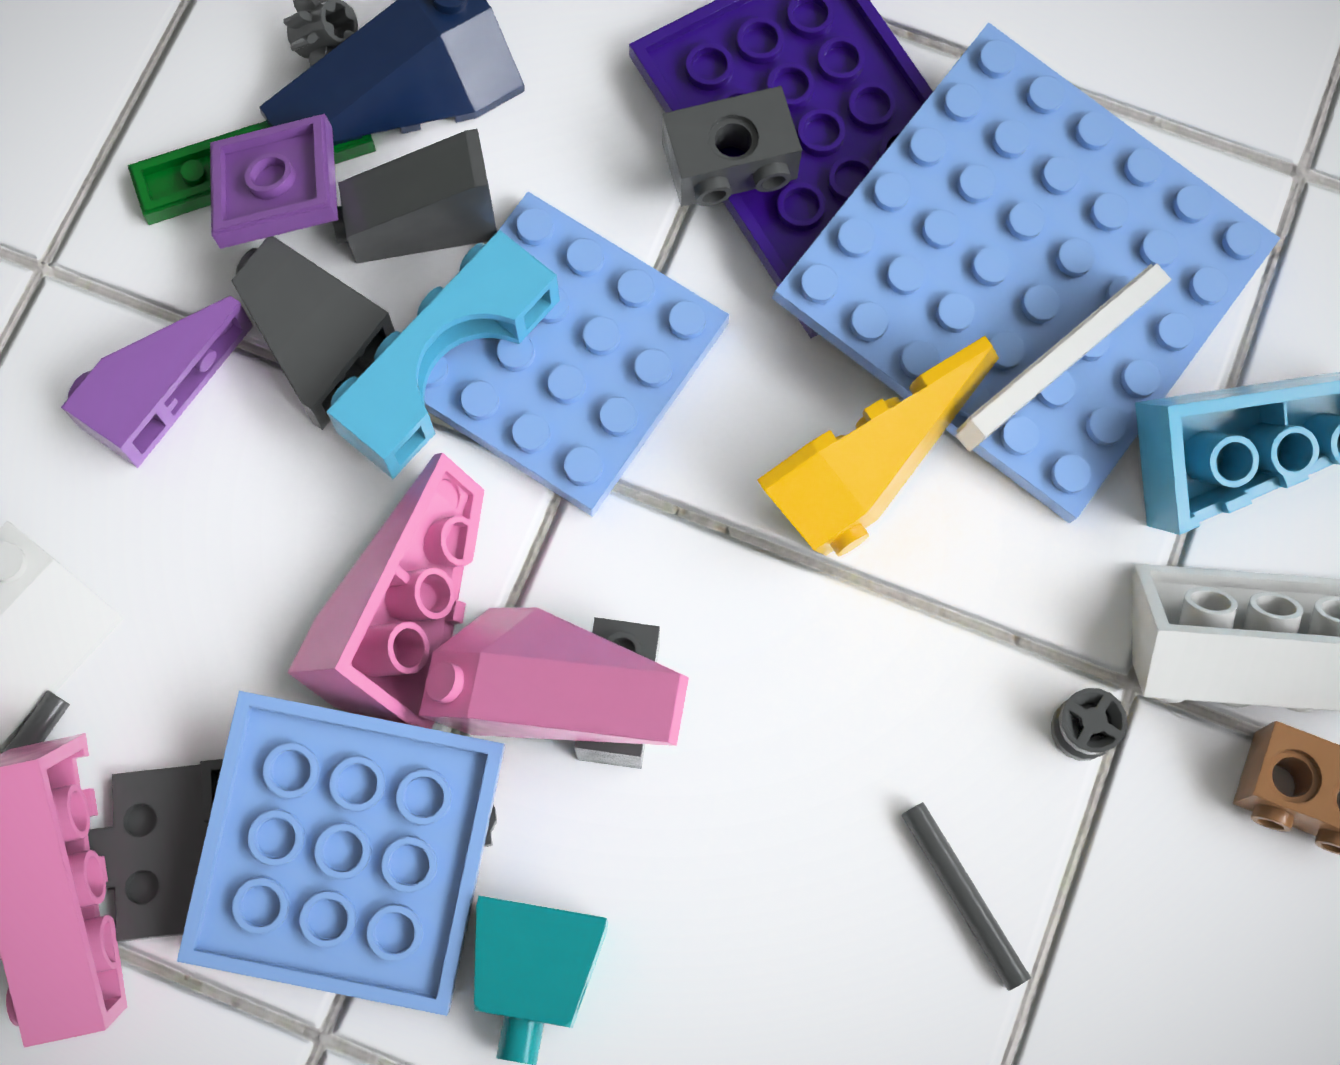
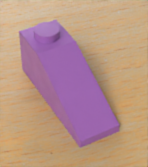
[61,296,253,468]

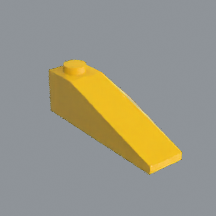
[757,336,999,557]

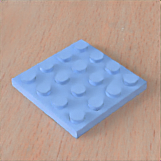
[424,191,730,517]
[177,691,506,1016]

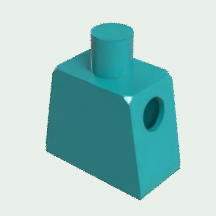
[474,895,609,1065]

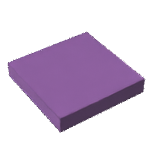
[210,114,338,249]

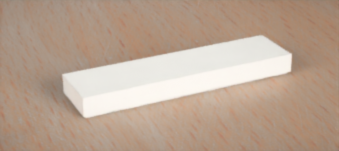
[955,263,1172,452]

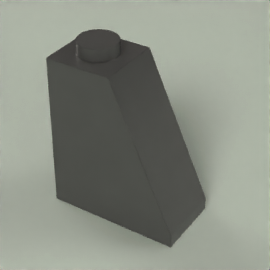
[333,128,497,264]
[231,236,395,430]

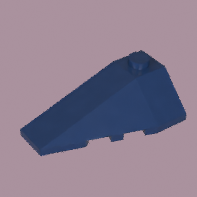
[259,0,525,145]

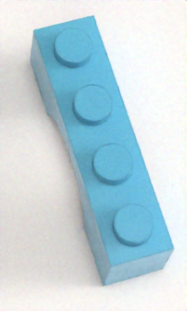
[326,230,560,479]

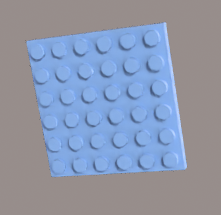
[772,22,1280,524]

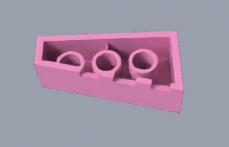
[0,733,127,1048]

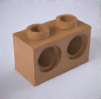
[1233,721,1340,855]

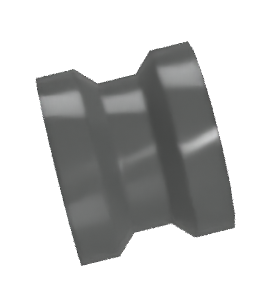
[1051,688,1127,761]

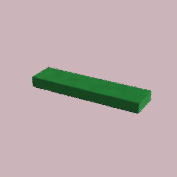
[127,121,376,225]

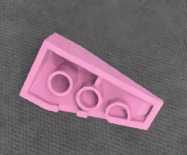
[287,453,485,729]
[419,607,689,746]

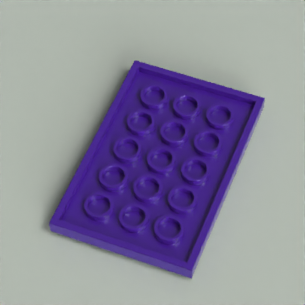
[629,0,933,339]

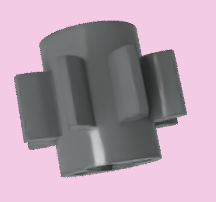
[283,0,358,67]

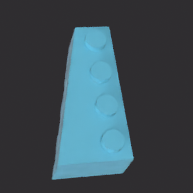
[1135,372,1340,535]

